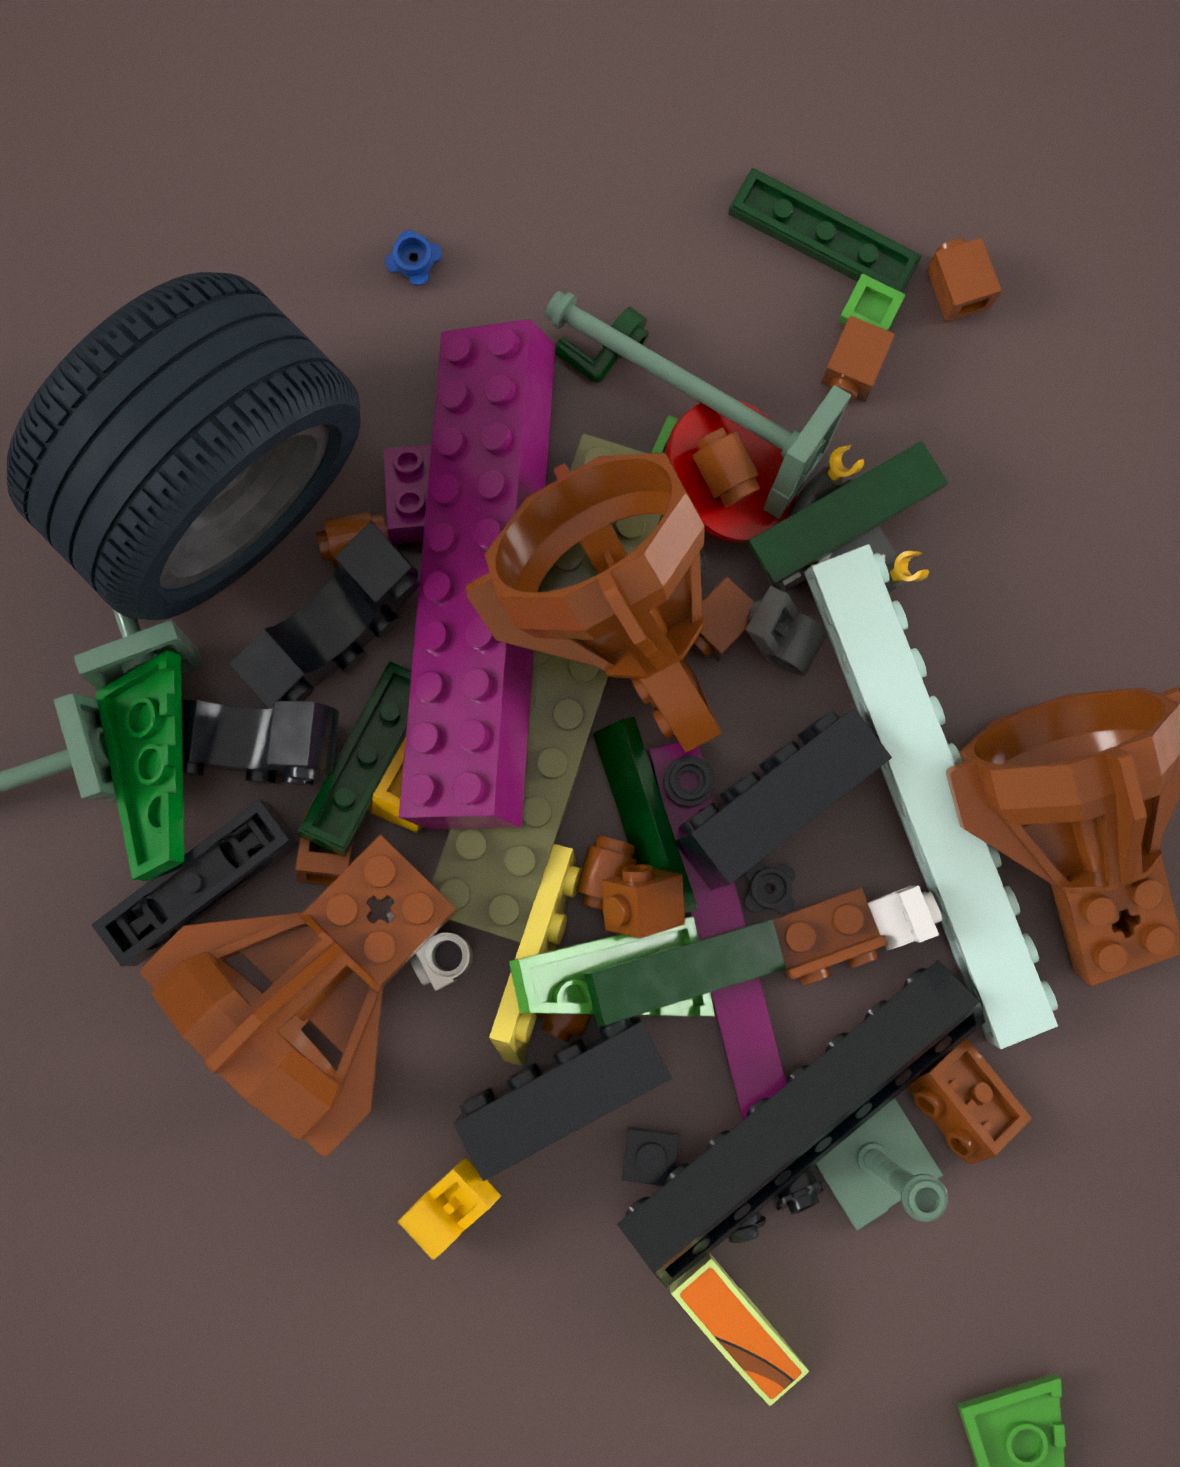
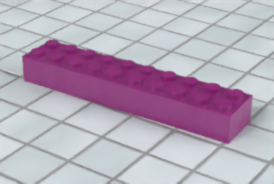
[399,319,556,830]

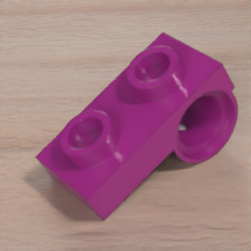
[384,444,431,545]

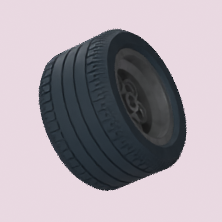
[7,272,361,620]

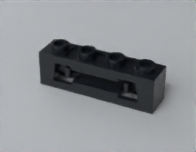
[91,799,299,966]

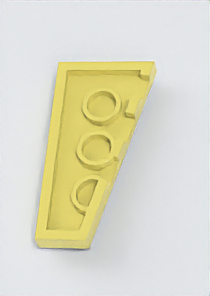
[489,844,582,1067]

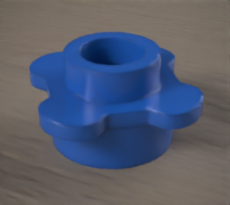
[385,230,442,286]

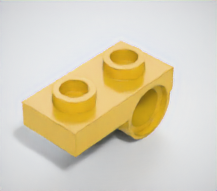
[397,1157,501,1260]

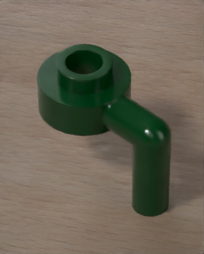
[555,306,649,383]

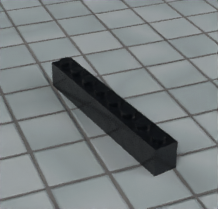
[617,960,985,1288]

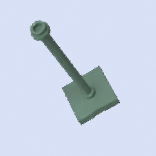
[545,291,851,519]
[74,610,204,690]
[0,693,117,803]
[815,1098,948,1231]

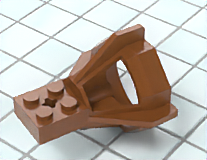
[465,453,722,753]
[946,686,1180,987]
[140,834,458,1156]

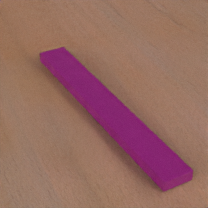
[648,742,786,1121]

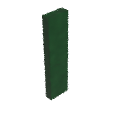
[728,167,922,293]
[748,440,948,587]
[298,661,412,857]
[593,717,698,914]
[584,919,786,1026]

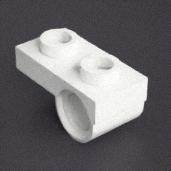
[867,886,943,951]
[387,898,473,991]

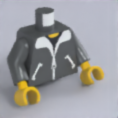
[778,445,929,593]

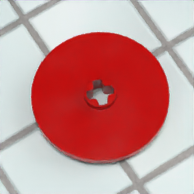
[666,400,798,543]

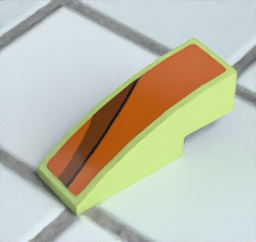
[669,1253,809,1406]

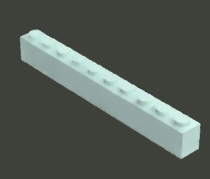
[804,544,1058,1049]

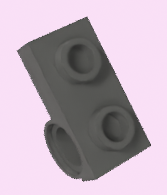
[746,586,828,676]

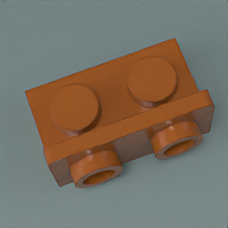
[773,887,888,986]
[907,1038,1032,1165]

